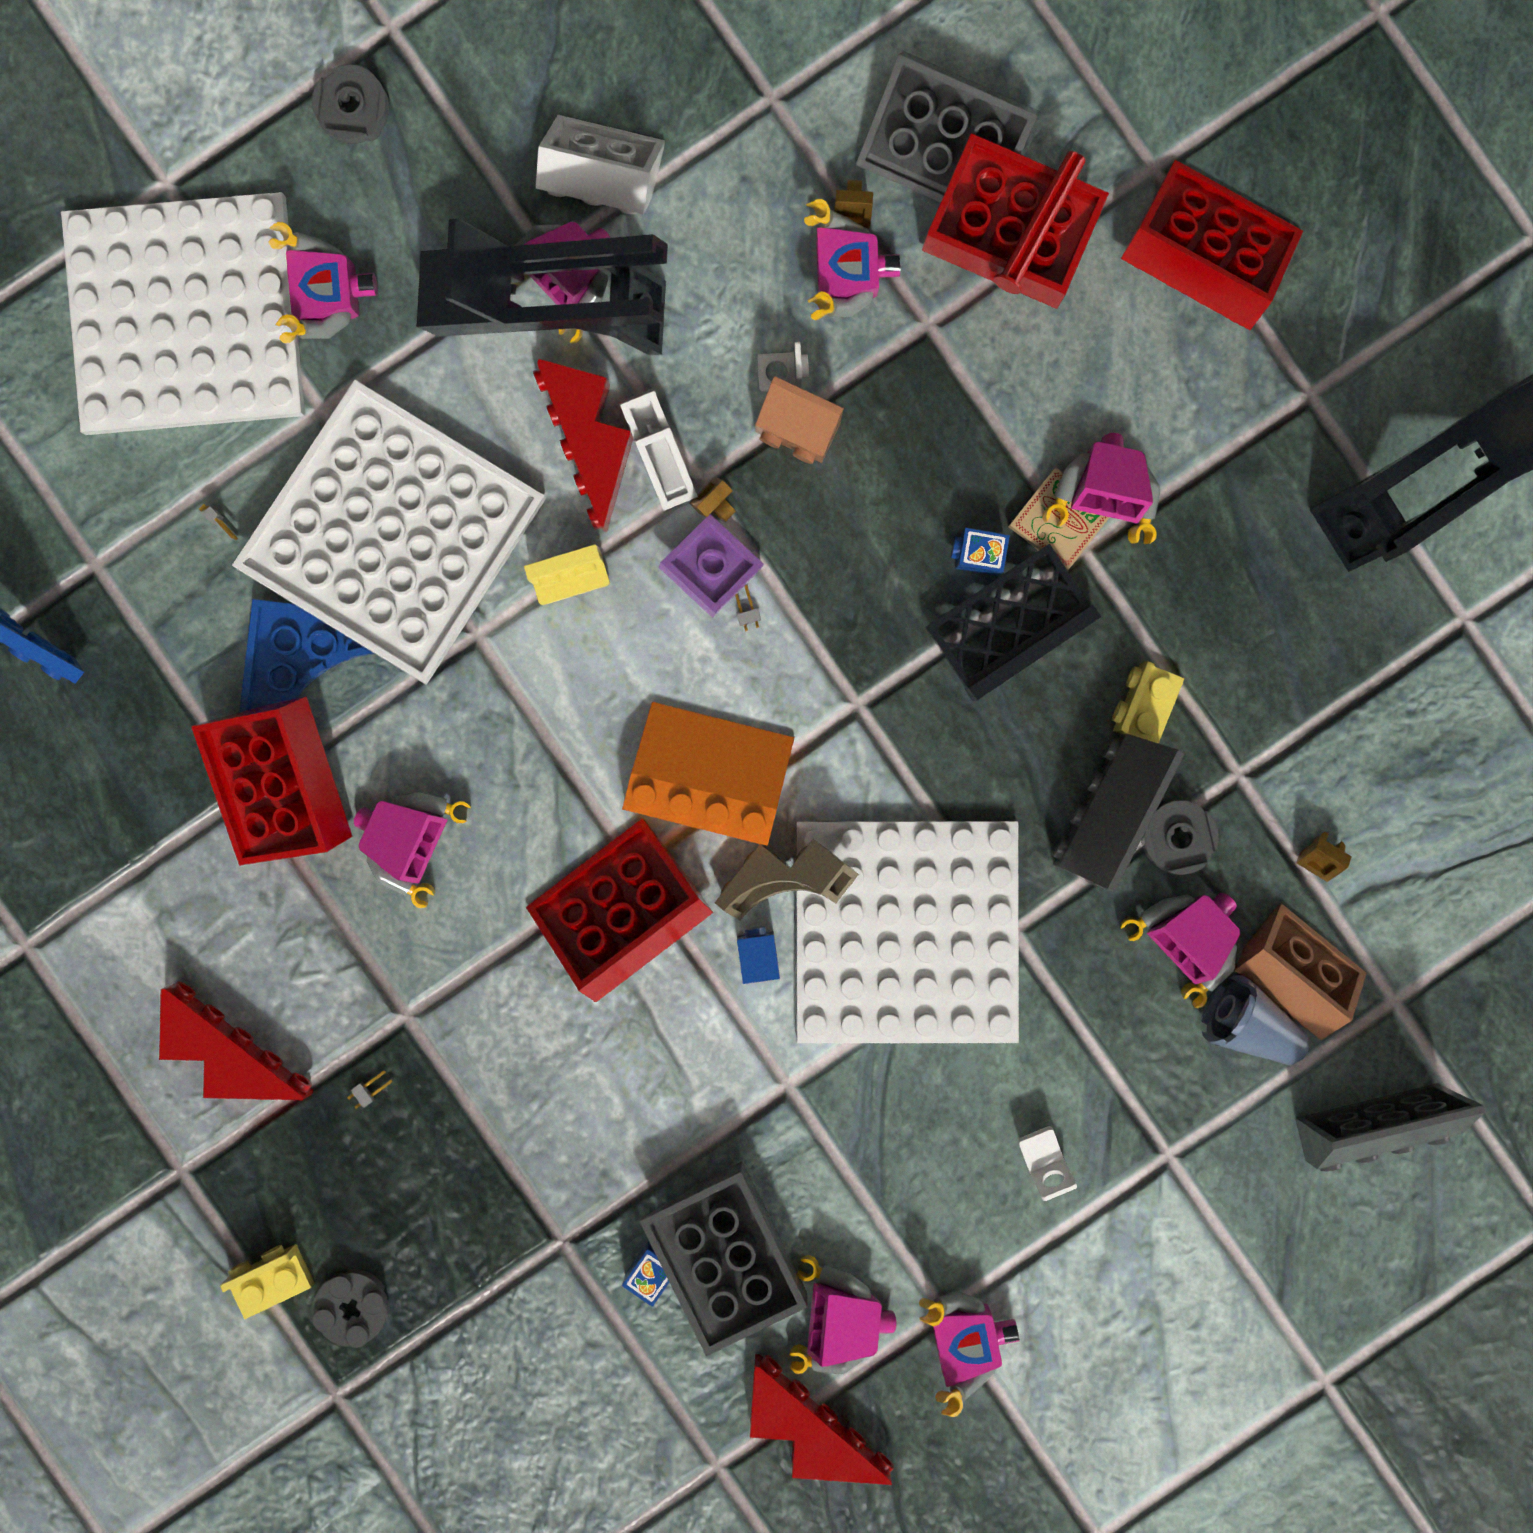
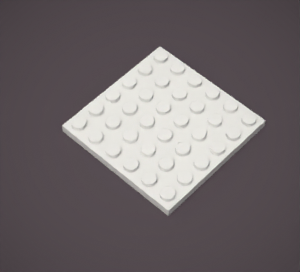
[61,192,305,435]
[232,380,545,685]
[796,821,1019,1043]

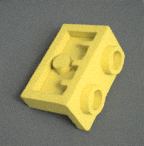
[524,544,610,605]
[1112,661,1185,743]
[219,1244,315,1320]

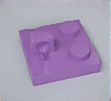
[659,514,764,618]

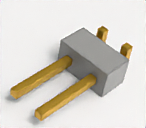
[199,504,238,540]
[735,585,761,632]
[347,1070,393,1109]

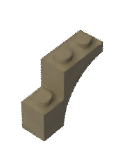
[714,839,859,920]

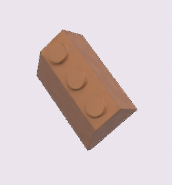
[1235,903,1367,1040]

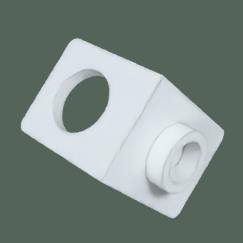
[757,342,809,392]
[1018,1126,1077,1201]

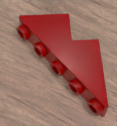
[533,359,634,532]
[159,981,313,1100]
[750,1354,894,1485]

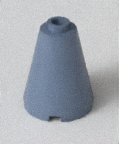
[1201,975,1309,1065]

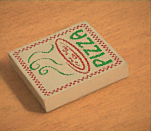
[1008,467,1110,571]

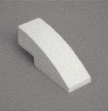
[619,388,698,511]

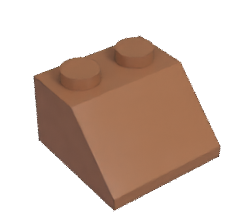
[755,376,844,464]

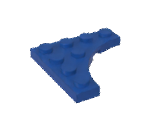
[239,599,375,712]
[0,608,84,684]

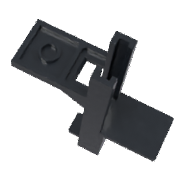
[416,218,668,355]
[1310,374,1533,572]

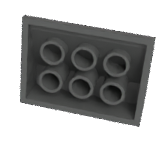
[856,51,1040,202]
[1052,733,1185,893]
[1295,1083,1485,1172]
[639,1161,808,1356]

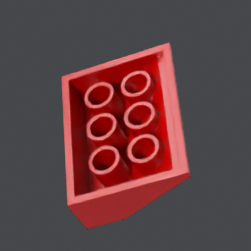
[922,133,1109,309]
[1121,160,1303,330]
[191,696,353,866]
[526,818,714,1002]

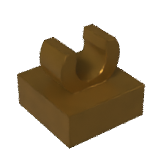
[834,180,873,228]
[689,477,736,522]
[1296,832,1352,882]

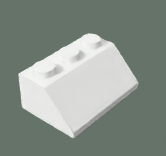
[536,115,665,215]

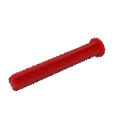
[993,150,1085,294]

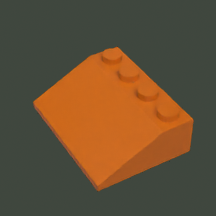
[622,702,795,846]

